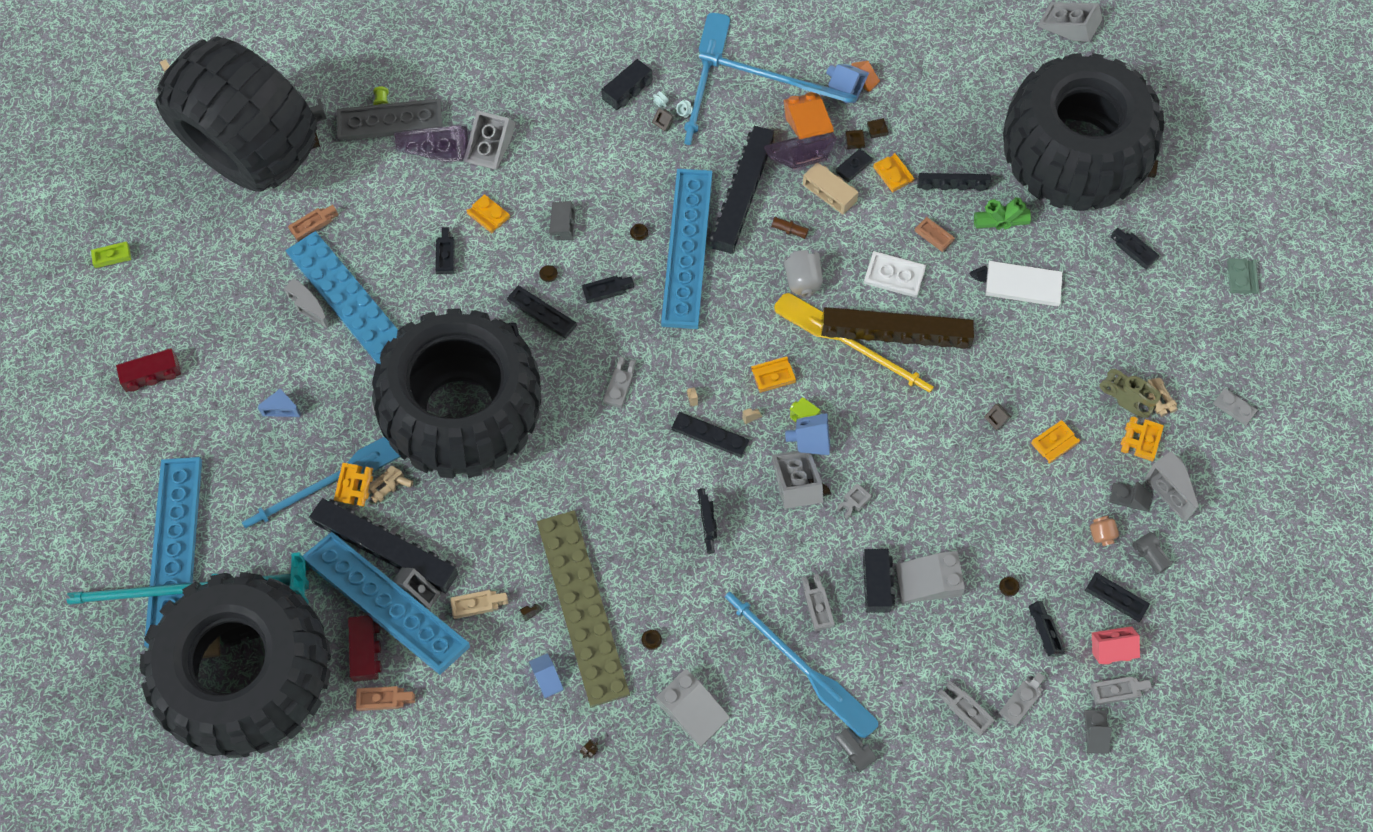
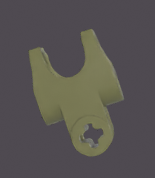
[1100,369,1161,418]

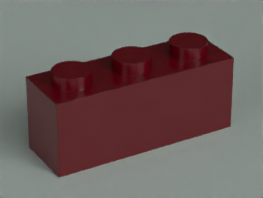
[116,348,182,392]
[348,615,382,682]

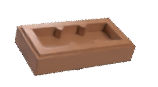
[915,217,955,252]

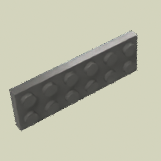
[337,98,443,141]

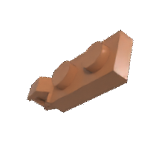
[288,204,339,242]
[356,686,415,711]

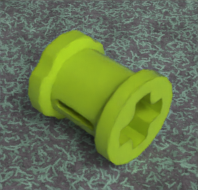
[373,86,389,105]

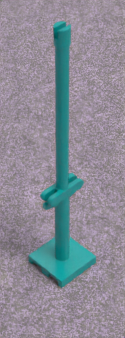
[66,552,310,605]

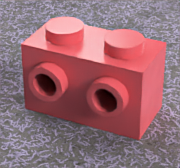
[1092,626,1140,664]

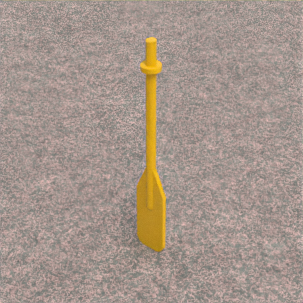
[774,293,934,393]

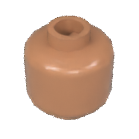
[1090,516,1119,546]

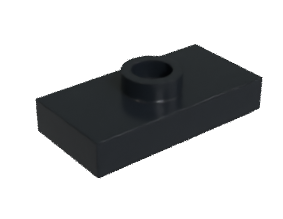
[836,148,873,182]

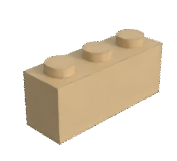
[803,162,858,215]

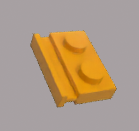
[873,153,915,193]
[466,194,510,233]
[751,356,796,393]
[1031,420,1080,464]

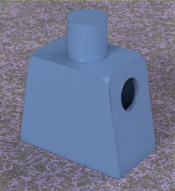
[826,64,869,103]
[785,413,830,455]

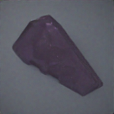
[394,125,468,163]

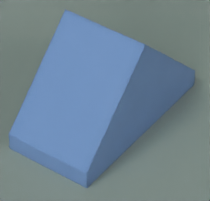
[258,389,301,417]
[529,653,564,698]

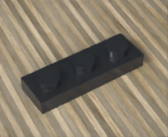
[1084,572,1150,622]

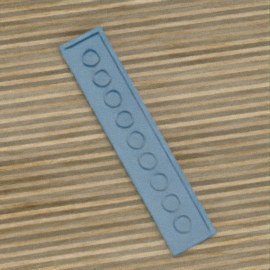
[661,169,712,329]
[285,231,398,364]
[144,457,202,648]
[303,532,470,675]

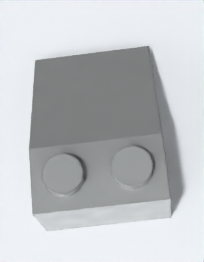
[1038,2,1102,42]
[464,111,516,170]
[772,451,823,509]
[1144,451,1199,523]
[895,551,965,603]
[656,669,730,747]

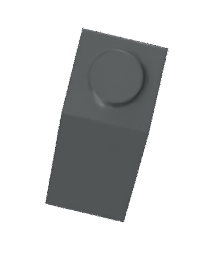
[392,567,441,609]

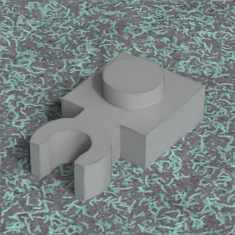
[837,484,872,519]

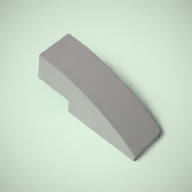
[284,278,329,328]

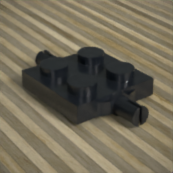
[697,488,717,554]

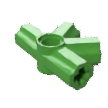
[974,197,1031,230]

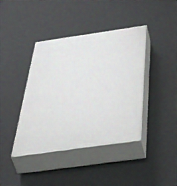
[863,251,926,298]

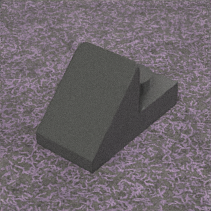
[1109,482,1152,512]
[1084,710,1112,754]

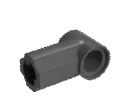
[1133,532,1172,574]
[835,728,877,773]

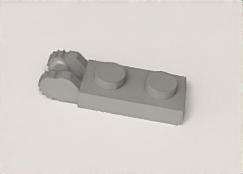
[603,357,636,408]
[801,574,835,631]
[937,681,995,736]

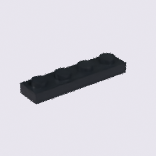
[917,173,991,191]
[507,285,577,339]
[671,412,750,458]

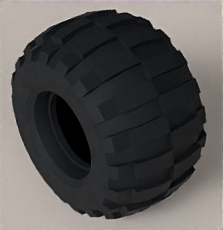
[155,36,317,192]
[1003,53,1164,211]
[372,308,541,479]
[139,572,331,758]

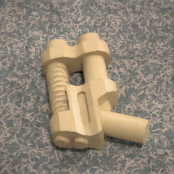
[1147,378,1178,417]
[368,466,413,503]

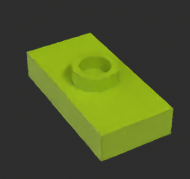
[91,241,131,268]

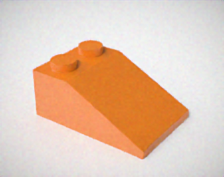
[784,92,834,139]

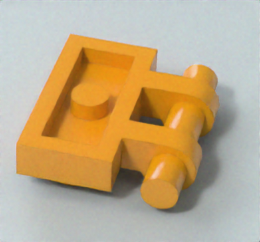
[1121,417,1164,462]
[334,463,373,507]

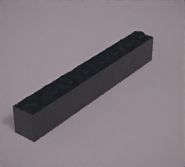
[710,125,774,254]
[309,498,459,594]

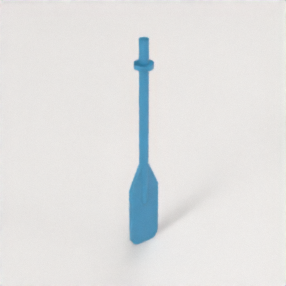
[684,13,730,145]
[699,52,857,102]
[242,437,400,529]
[725,591,878,738]

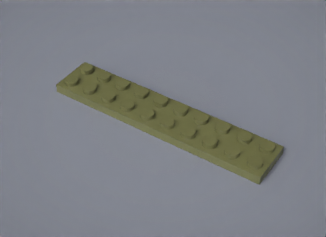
[537,510,630,708]

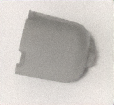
[784,250,823,297]

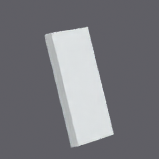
[985,261,1062,306]

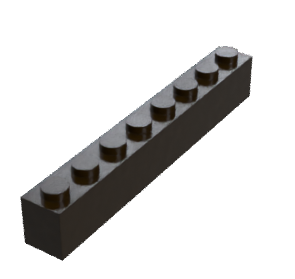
[821,307,974,349]

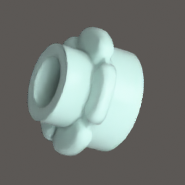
[653,91,669,107]
[676,100,693,118]

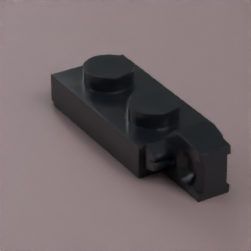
[435,227,455,275]
[1111,228,1160,270]
[582,275,634,304]
[1029,601,1065,657]

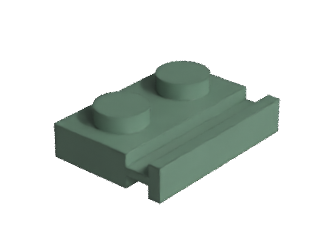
[1227,258,1259,294]

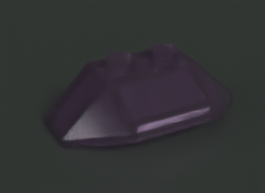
[764,132,837,169]

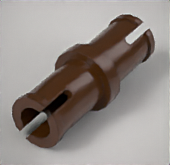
[771,216,809,239]

